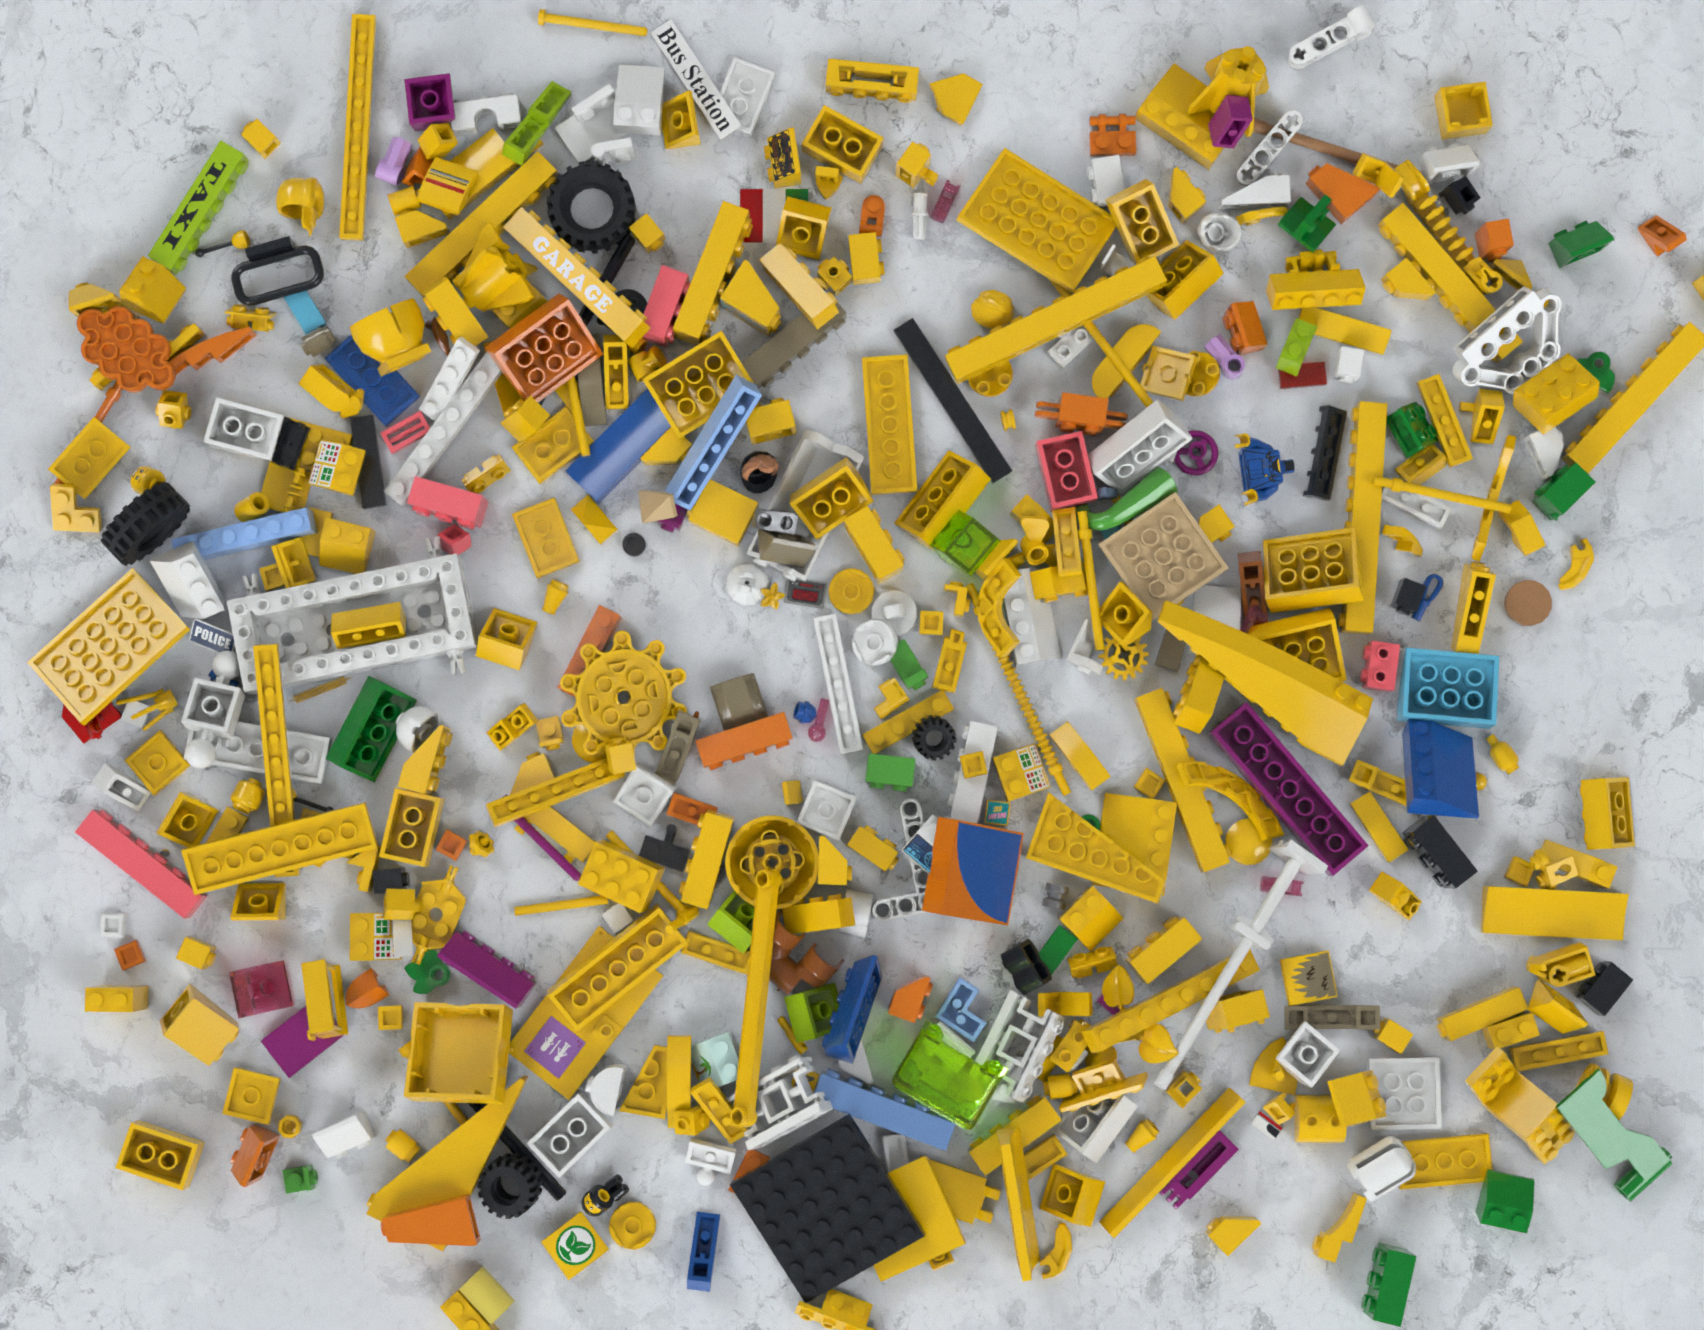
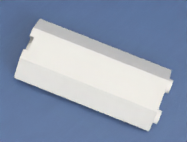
[746,429,864,582]

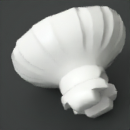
[726,563,769,606]

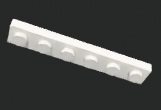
[813,614,863,755]

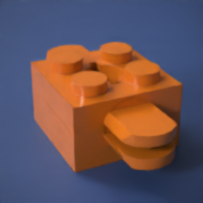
[1035,392,1128,436]

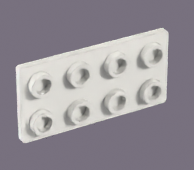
[555,84,628,163]

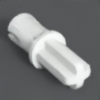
[911,192,929,240]

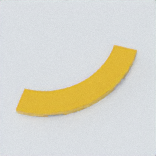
[1471,435,1516,562]
[1177,761,1284,841]

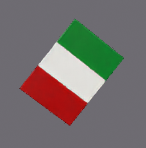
[740,189,808,243]

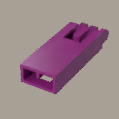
[1159,1130,1239,1209]

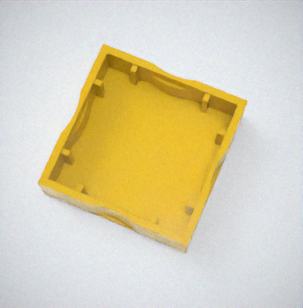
[404,1002,513,1104]

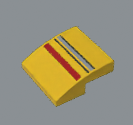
[417,157,478,216]

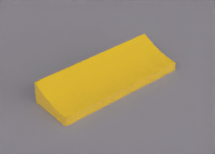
[1481,886,1629,940]
[547,903,688,1031]
[996,1126,1041,1282]

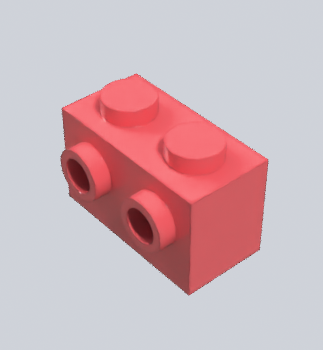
[1360,641,1400,692]

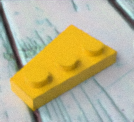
[619,1045,667,1119]

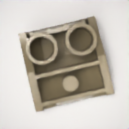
[710,673,768,731]

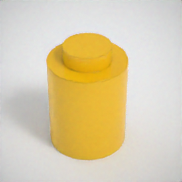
[387,186,422,216]
[234,492,269,522]

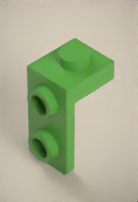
[890,639,928,691]

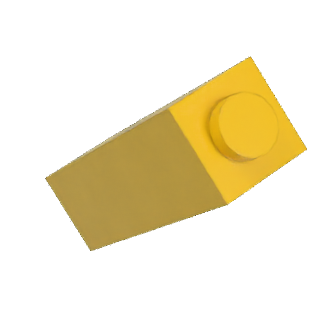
[1436,986,1528,1041]

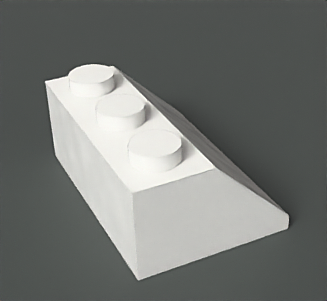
[150,541,225,619]
[1053,1094,1138,1164]

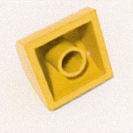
[1294,1094,1347,1143]

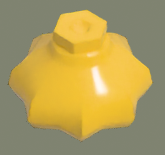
[469,830,495,857]

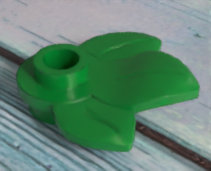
[1577,352,1615,393]
[404,949,451,994]

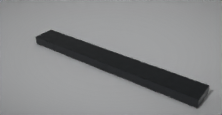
[893,318,1012,484]

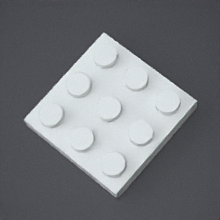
[1367,1057,1442,1130]

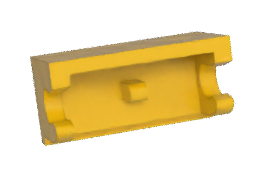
[271,537,317,588]

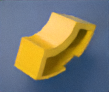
[1029,562,1088,603]

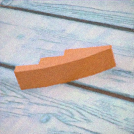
[168,327,257,375]

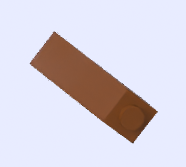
[1238,551,1268,627]

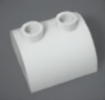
[585,1064,627,1116]

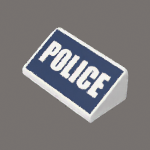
[189,618,236,653]

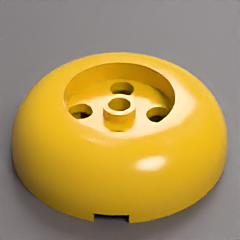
[725,815,819,909]

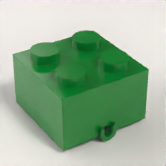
[1531,463,1596,521]

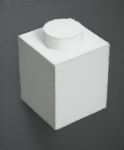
[1333,346,1364,383]

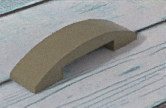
[578,334,607,427]
[654,710,701,786]
[1284,1005,1380,1030]

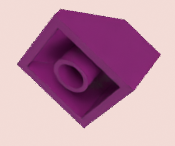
[404,73,455,132]

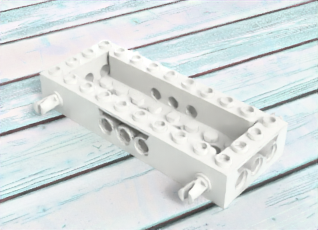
[227,536,478,695]

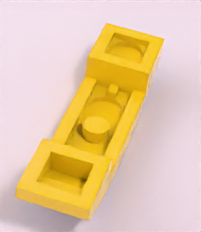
[1348,759,1437,817]
[667,1035,692,1128]

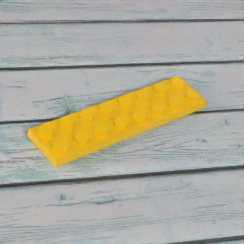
[181,802,378,895]

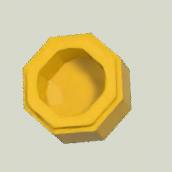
[278,1115,303,1138]

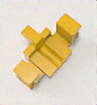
[1285,249,1340,273]

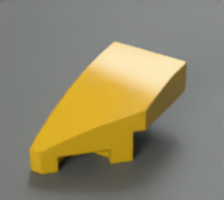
[1382,525,1423,557]

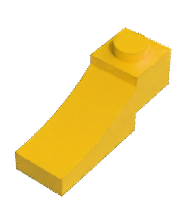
[1312,1192,1367,1263]

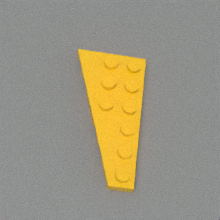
[1025,792,1166,904]

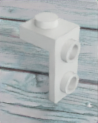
[1067,619,1103,675]

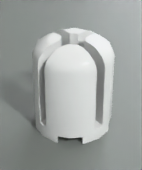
[1347,1136,1416,1202]

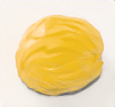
[971,290,1015,328]

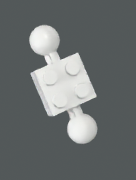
[181,651,246,768]

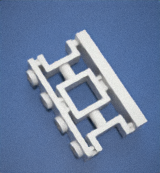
[969,990,1065,1102]
[728,1055,833,1150]

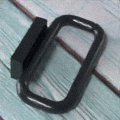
[231,236,324,306]

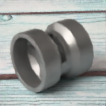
[1042,882,1069,910]

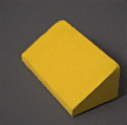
[1395,444,1447,485]

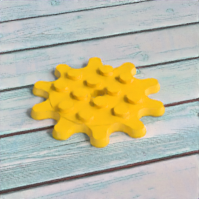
[560,630,687,756]

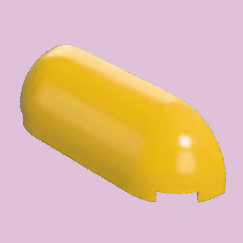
[1092,324,1161,398]

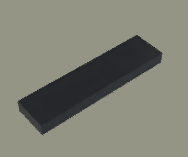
[350,415,387,509]

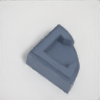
[1096,487,1118,501]

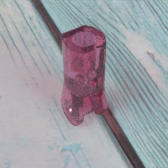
[930,180,960,223]
[1260,875,1304,896]

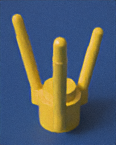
[116,688,178,731]

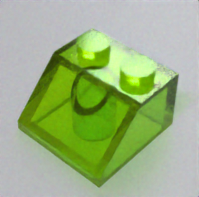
[930,510,1000,576]

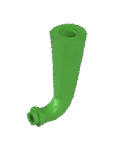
[1075,467,1178,530]

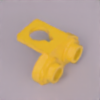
[1530,848,1578,890]

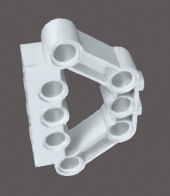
[1452,286,1562,394]

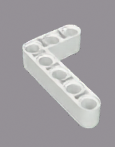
[872,798,926,921]

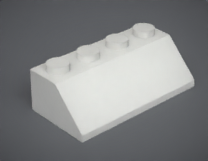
[1088,399,1192,494]
[1003,567,1061,667]

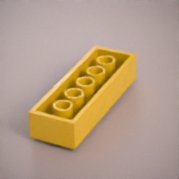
[673,201,753,346]

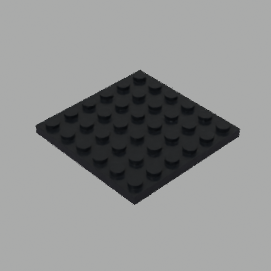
[730,1113,926,1303]

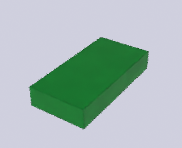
[1038,925,1078,975]

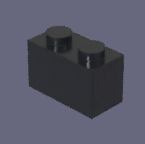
[1576,961,1633,1016]

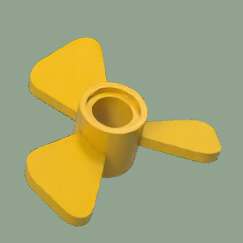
[1009,516,1058,569]

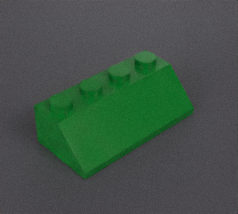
[325,675,417,783]

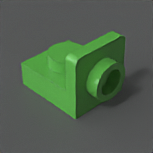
[282,1164,318,1194]

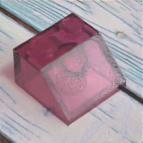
[229,960,293,1018]

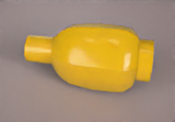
[1486,734,1520,775]

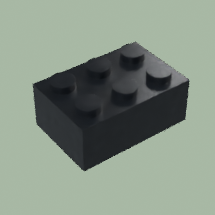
[1402,815,1478,889]

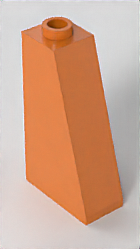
[381,1194,481,1246]

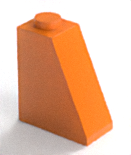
[1305,163,1380,224]

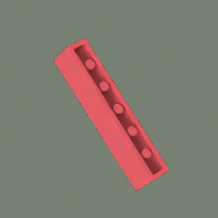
[75,809,207,919]

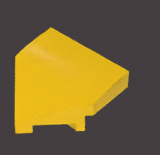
[929,73,983,125]

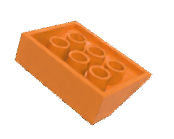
[485,293,603,402]

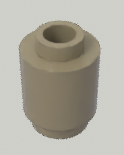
[300,326,336,357]

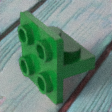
[1278,194,1336,252]
[1386,402,1438,458]

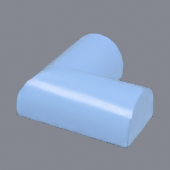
[934,977,987,1042]

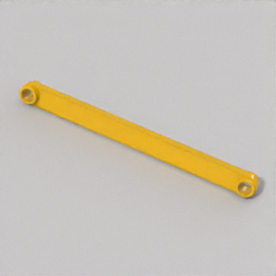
[730,869,782,1127]

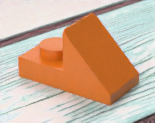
[1638,215,1687,256]

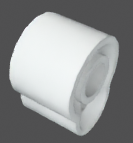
[839,889,873,938]

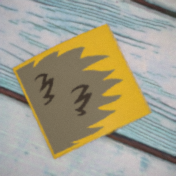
[1279,950,1338,1006]

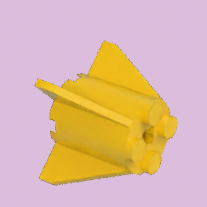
[1187,46,1269,137]
[453,223,538,312]

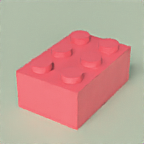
[642,265,691,348]
[1035,431,1098,512]
[407,476,489,530]

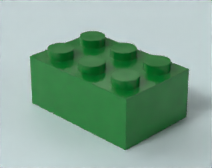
[1361,1242,1417,1327]

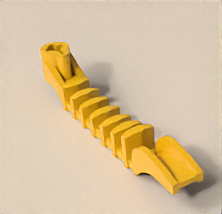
[1394,159,1503,295]

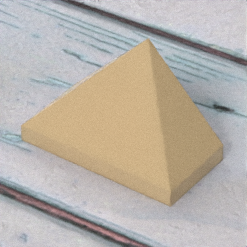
[638,490,678,523]

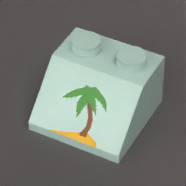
[691,1031,739,1087]

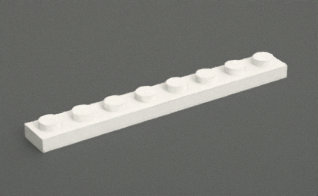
[384,352,502,506]

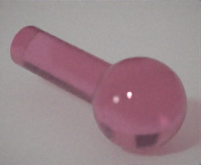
[808,698,829,742]

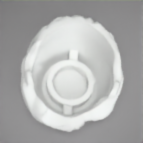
[1197,213,1242,252]

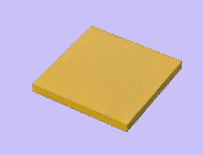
[873,1155,966,1282]

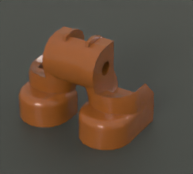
[769,909,845,995]

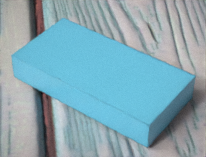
[284,291,327,335]

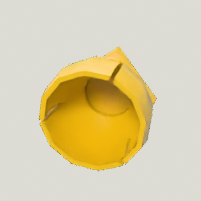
[349,298,431,377]

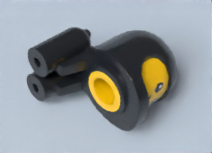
[581,1174,629,1217]

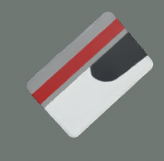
[1251,1109,1284,1140]

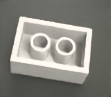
[527,1091,613,1178]

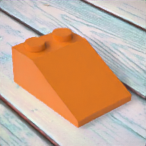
[230,1124,280,1188]

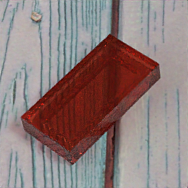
[1278,362,1327,390]

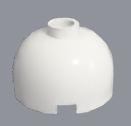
[396,706,441,753]

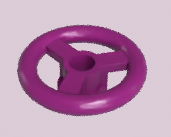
[1174,430,1218,476]

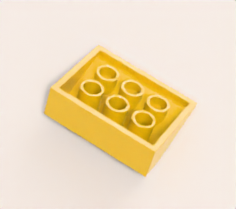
[1135,63,1224,170]
[642,330,753,439]
[1263,527,1364,613]
[1240,608,1347,681]
[1092,793,1177,896]

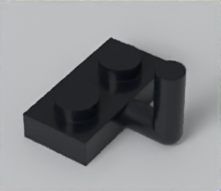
[639,824,690,872]

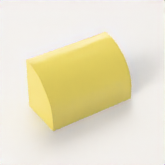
[459,1266,515,1324]

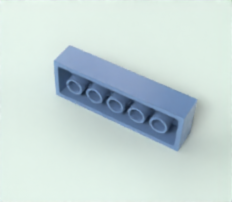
[813,1068,955,1151]

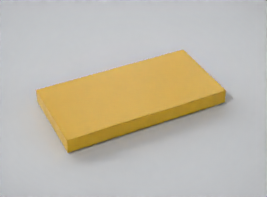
[1398,1133,1493,1190]

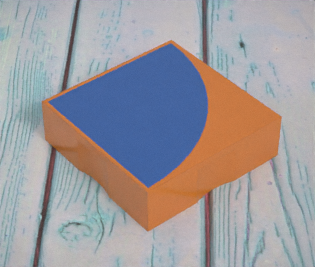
[922,817,1024,926]

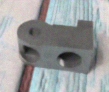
[752,508,798,535]

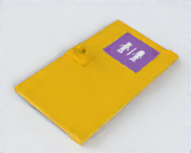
[509,926,664,1100]

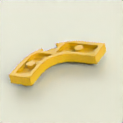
[978,558,1022,658]

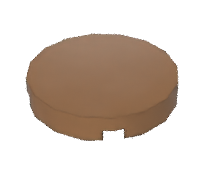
[1504,580,1552,626]

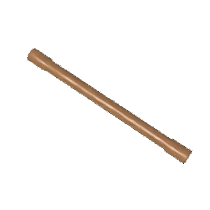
[1253,118,1422,174]

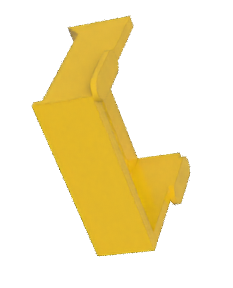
[301,959,349,1041]

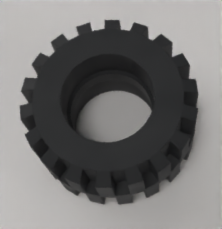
[477,1153,543,1219]

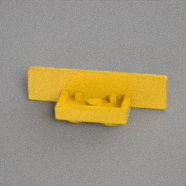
[1059,1059,1148,1113]
[794,1289,876,1330]

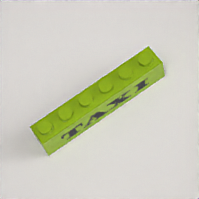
[148,140,249,275]

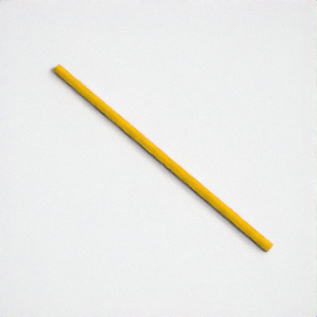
[1049,279,1153,408]

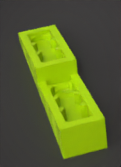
[502,81,571,166]

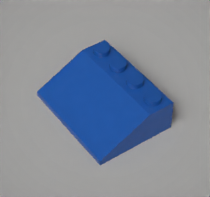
[1402,719,1479,819]
[822,955,883,1064]

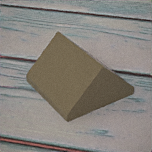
[758,529,816,567]

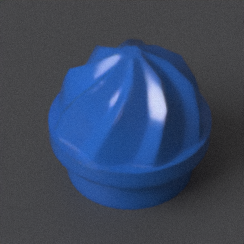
[793,701,816,724]

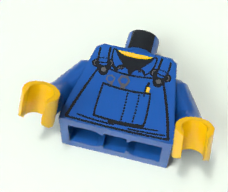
[1235,433,1295,506]

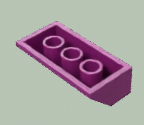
[437,930,537,1009]

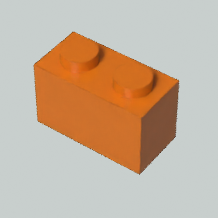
[1475,218,1514,262]

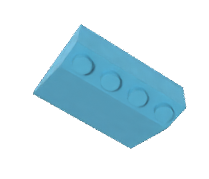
[1397,648,1499,729]

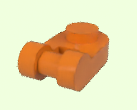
[859,195,885,237]

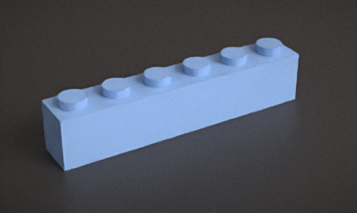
[665,375,762,510]
[171,507,318,560]

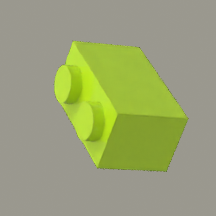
[1276,318,1317,376]

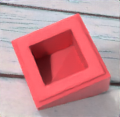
[437,524,471,555]

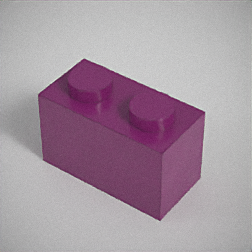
[1208,95,1253,149]

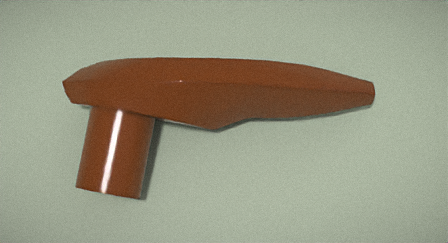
[425,317,451,356]

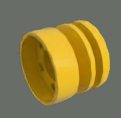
[1576,1063,1633,1120]

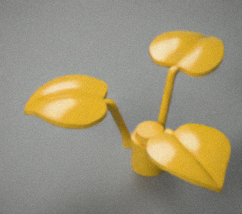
[1085,965,1179,1067]

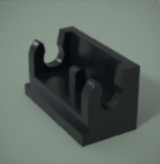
[268,416,310,471]

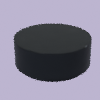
[622,533,646,557]

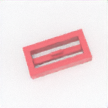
[380,411,430,454]

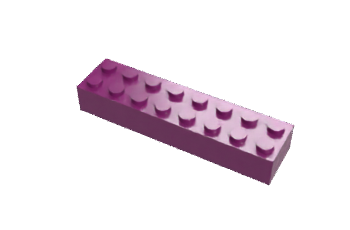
[1207,702,1369,876]

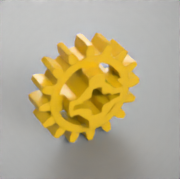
[1098,635,1149,681]

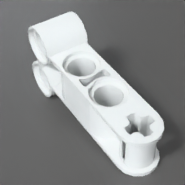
[1288,5,1376,70]

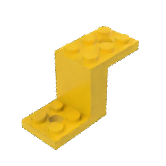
[1465,1046,1575,1165]

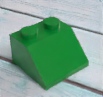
[1548,221,1614,268]
[1475,1169,1534,1234]

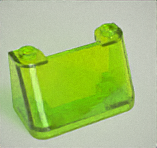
[892,1020,1008,1130]

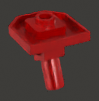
[62,702,122,744]

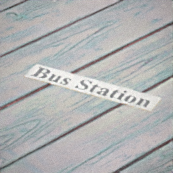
[650,19,741,140]

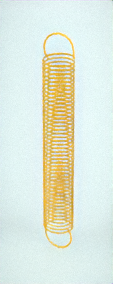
[289,676,352,703]

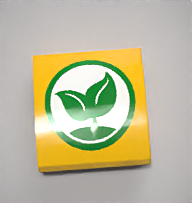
[541,1211,609,1280]

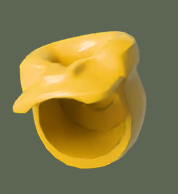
[276,177,324,237]

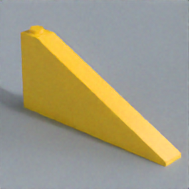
[366,1075,528,1252]

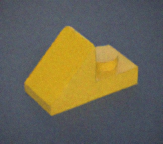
[346,846,381,892]

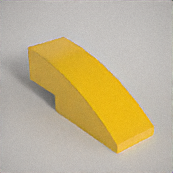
[1049,721,1111,791]

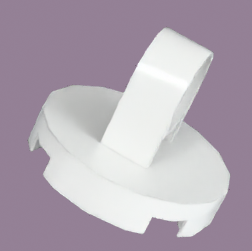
[871,590,917,636]

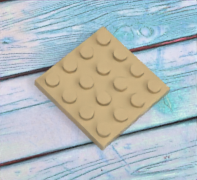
[1098,492,1229,621]

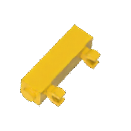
[514,806,595,864]

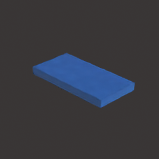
[324,334,420,427]

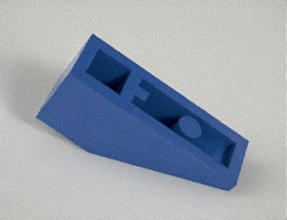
[687,1212,720,1292]

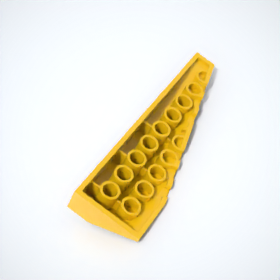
[1157,600,1373,766]

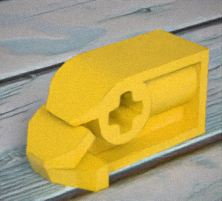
[298,364,365,419]
[1526,942,1596,987]

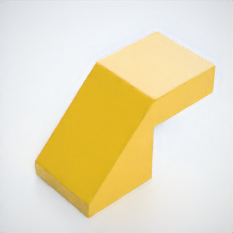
[1498,500,1545,556]

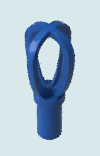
[1411,574,1444,622]

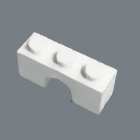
[451,93,522,137]

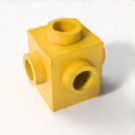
[817,257,853,297]
[155,390,191,429]

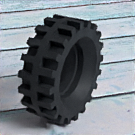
[546,161,636,254]
[101,482,190,566]

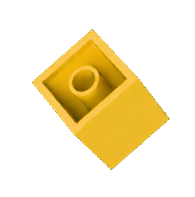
[160,984,239,1066]

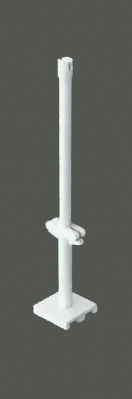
[1153,839,1328,1090]

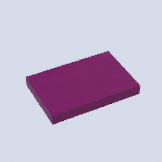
[261,1006,344,1078]

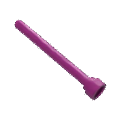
[502,794,581,881]

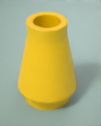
[542,579,569,615]
[1125,1118,1160,1153]

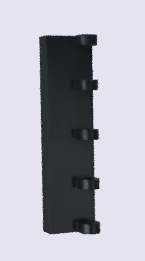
[1303,405,1347,501]

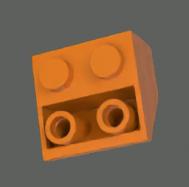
[1223,301,1268,356]
[887,975,933,1023]

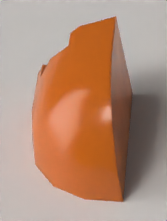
[402,146,434,186]
[345,968,389,1008]

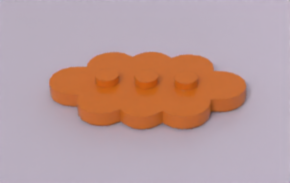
[77,306,176,393]

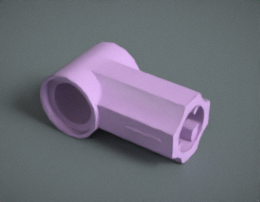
[375,137,412,186]
[1204,334,1245,380]

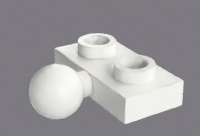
[1047,325,1094,368]
[685,1138,737,1186]

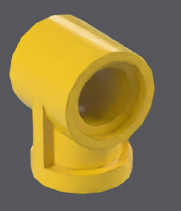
[627,346,667,382]

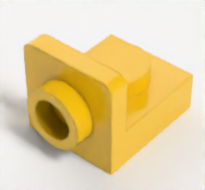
[536,716,565,751]

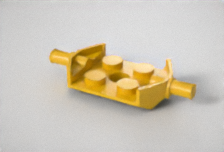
[411,865,467,965]

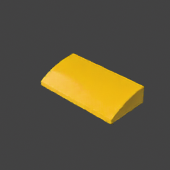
[421,128,520,220]

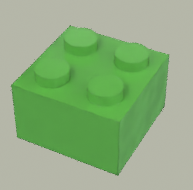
[865,753,915,792]

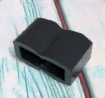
[1000,939,1052,995]

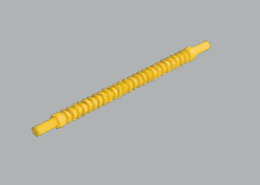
[965,583,1071,796]

